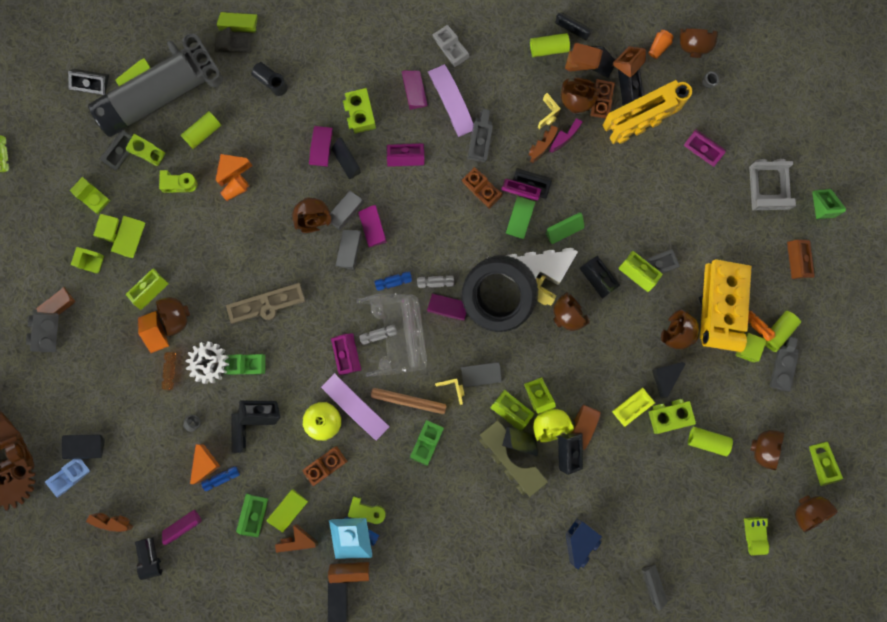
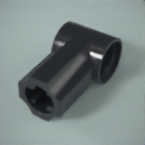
[251,62,288,96]
[135,537,163,580]

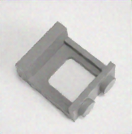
[749,159,796,210]

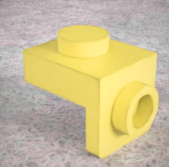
[536,275,557,306]

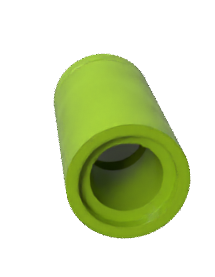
[530,33,570,57]
[181,111,222,149]
[763,311,801,352]
[688,426,733,457]

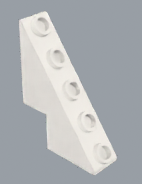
[492,248,578,285]

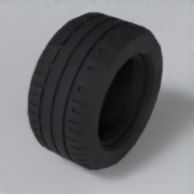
[462,255,538,332]

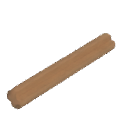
[371,388,446,414]

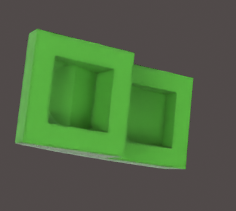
[506,196,535,239]
[224,354,265,375]
[410,420,444,466]

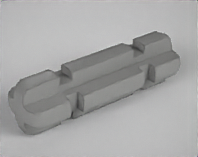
[417,276,454,288]
[360,325,397,345]

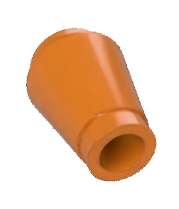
[648,30,674,59]
[220,174,249,201]

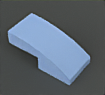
[45,459,90,498]

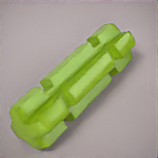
[0,135,9,172]

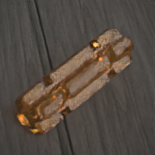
[161,352,176,390]

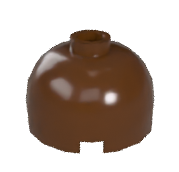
[680,29,718,58]
[561,78,599,113]
[292,197,331,233]
[553,292,590,331]
[156,297,190,336]
[661,310,699,349]
[751,430,784,471]
[795,495,838,532]

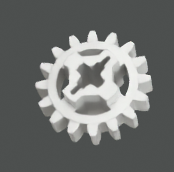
[186,342,229,384]

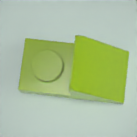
[70,177,111,214]
[524,377,556,414]

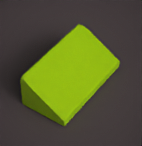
[217,12,257,33]
[111,216,145,258]
[619,251,663,292]
[126,268,169,310]
[490,390,534,431]
[266,489,308,532]

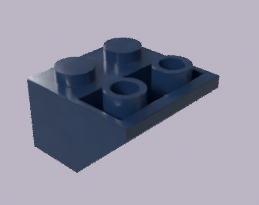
[566,518,602,569]

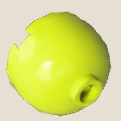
[303,402,342,441]
[533,409,574,443]

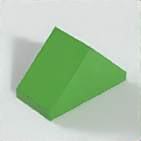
[812,189,846,219]

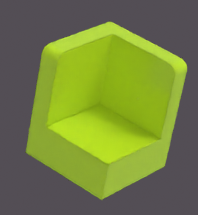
[94,214,119,243]
[71,247,104,274]
[735,333,766,363]

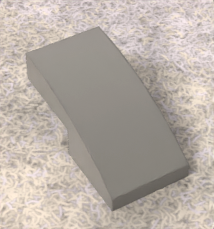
[432,25,470,67]

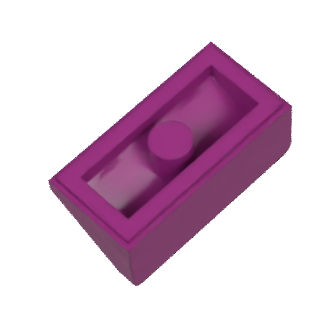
[401,70,428,110]
[683,129,726,167]
[387,143,425,167]
[502,179,541,201]
[358,205,387,248]
[427,294,466,321]
[331,333,361,376]
[162,509,202,545]

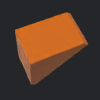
[216,154,252,187]
[138,311,169,353]
[190,444,220,484]

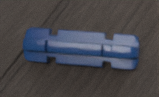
[375,272,412,291]
[201,466,240,491]

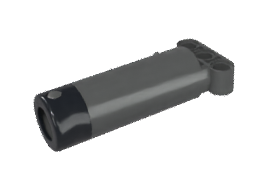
[88,33,223,137]

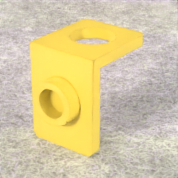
[538,93,561,130]
[435,379,465,405]

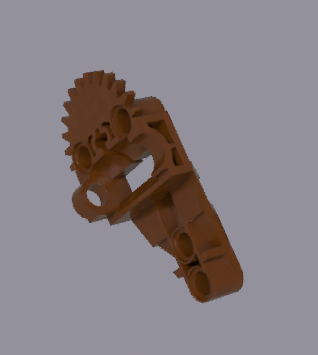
[0,410,36,510]

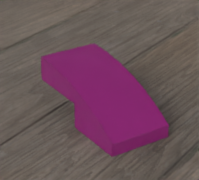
[550,118,582,153]
[309,126,333,167]

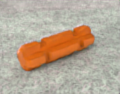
[748,310,775,341]

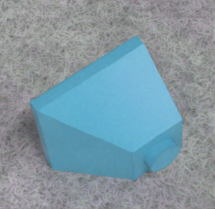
[329,518,372,559]

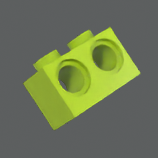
[343,88,376,134]
[648,399,696,434]

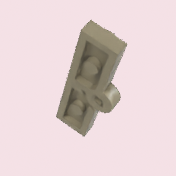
[226,283,306,324]

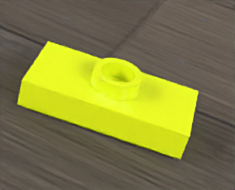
[612,388,655,427]

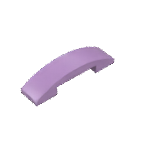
[428,64,473,137]
[321,373,389,441]

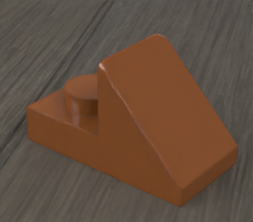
[565,43,603,71]
[275,524,318,553]

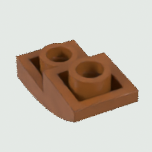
[590,79,615,119]
[529,125,558,163]
[461,167,502,209]
[570,404,601,450]
[302,446,348,486]
[86,512,133,532]

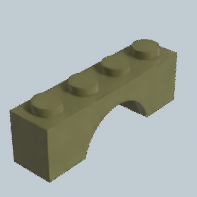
[479,420,548,497]

